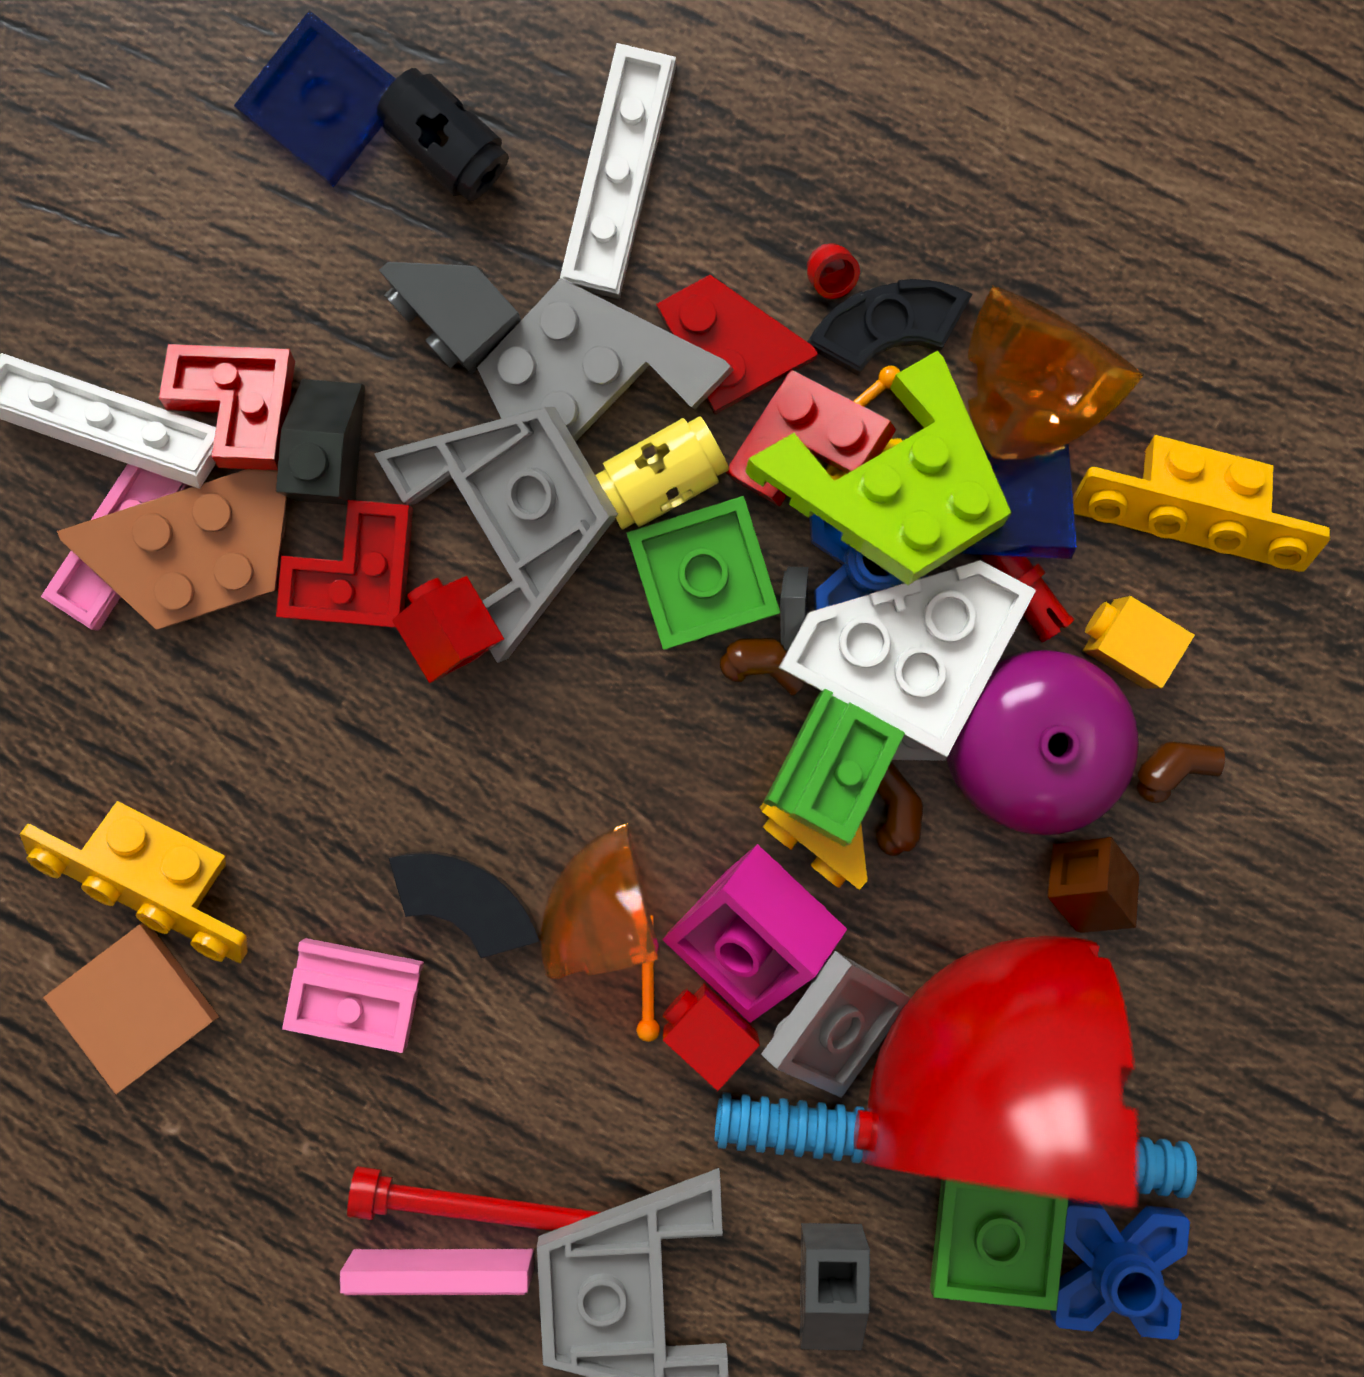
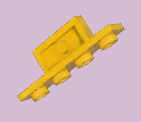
[1070,435,1330,572]
[20,801,247,963]

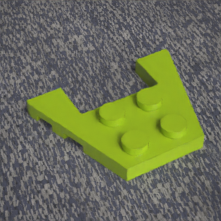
[745,351,1011,585]

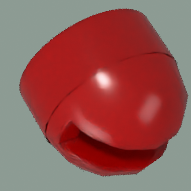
[807,243,860,299]

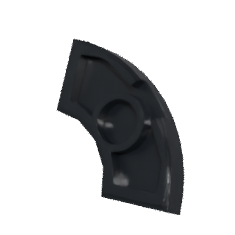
[807,279,972,376]
[389,851,541,958]

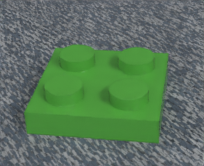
[626,496,780,650]
[930,1178,1068,1311]

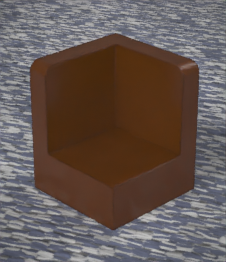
[1048,837,1139,933]

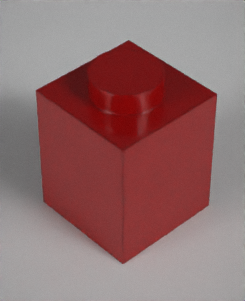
[392,576,504,684]
[662,983,760,1091]

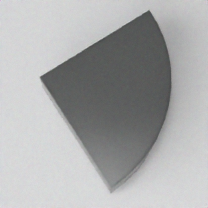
[780,567,809,650]

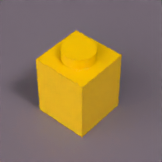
[1083,596,1195,689]

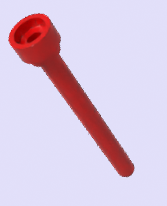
[347,1166,601,1231]

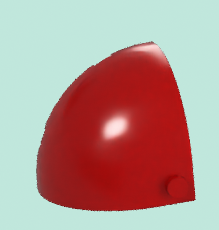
[854,936,1137,1208]

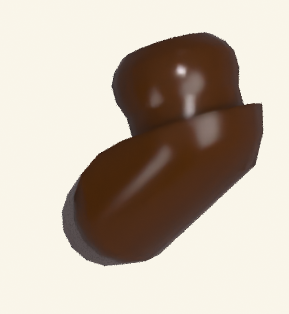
[876,761,923,856]

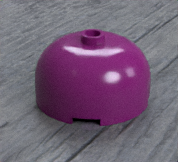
[947,650,1139,835]

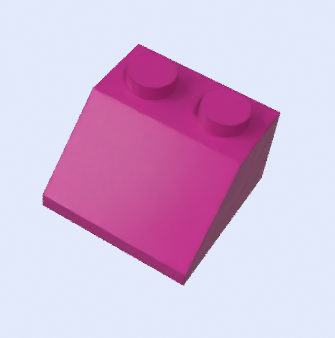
[662,844,847,1023]

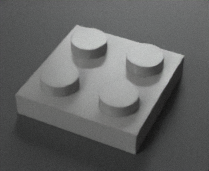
[761,951,911,1098]

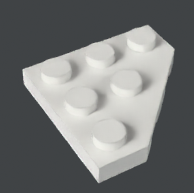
[779,560,1036,757]

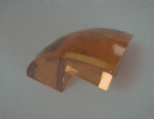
[968,286,1144,460]
[540,823,660,979]

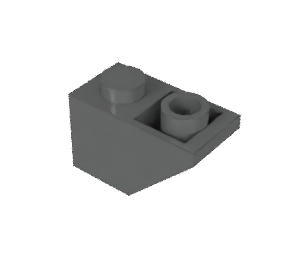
[379,262,521,375]
[800,1223,870,1350]

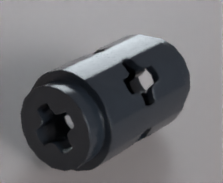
[376,68,509,202]

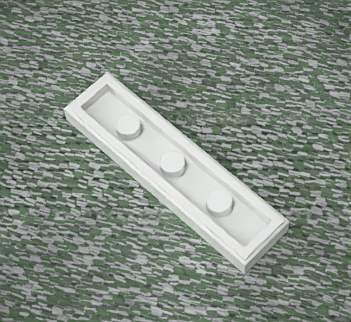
[559,43,676,299]
[0,353,216,489]

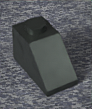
[276,379,365,505]

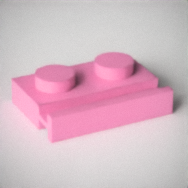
[282,938,424,1053]

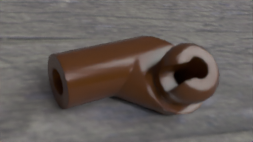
[719,638,806,696]
[1137,742,1225,803]

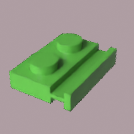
[763,689,905,847]

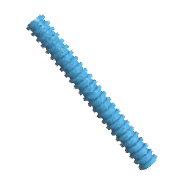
[714,1092,1197,1199]

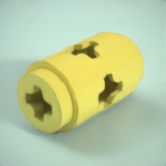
[595,416,730,530]

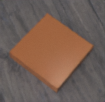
[43,923,219,1094]

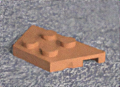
[57,469,287,630]

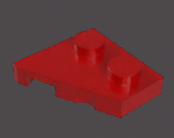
[656,275,818,415]

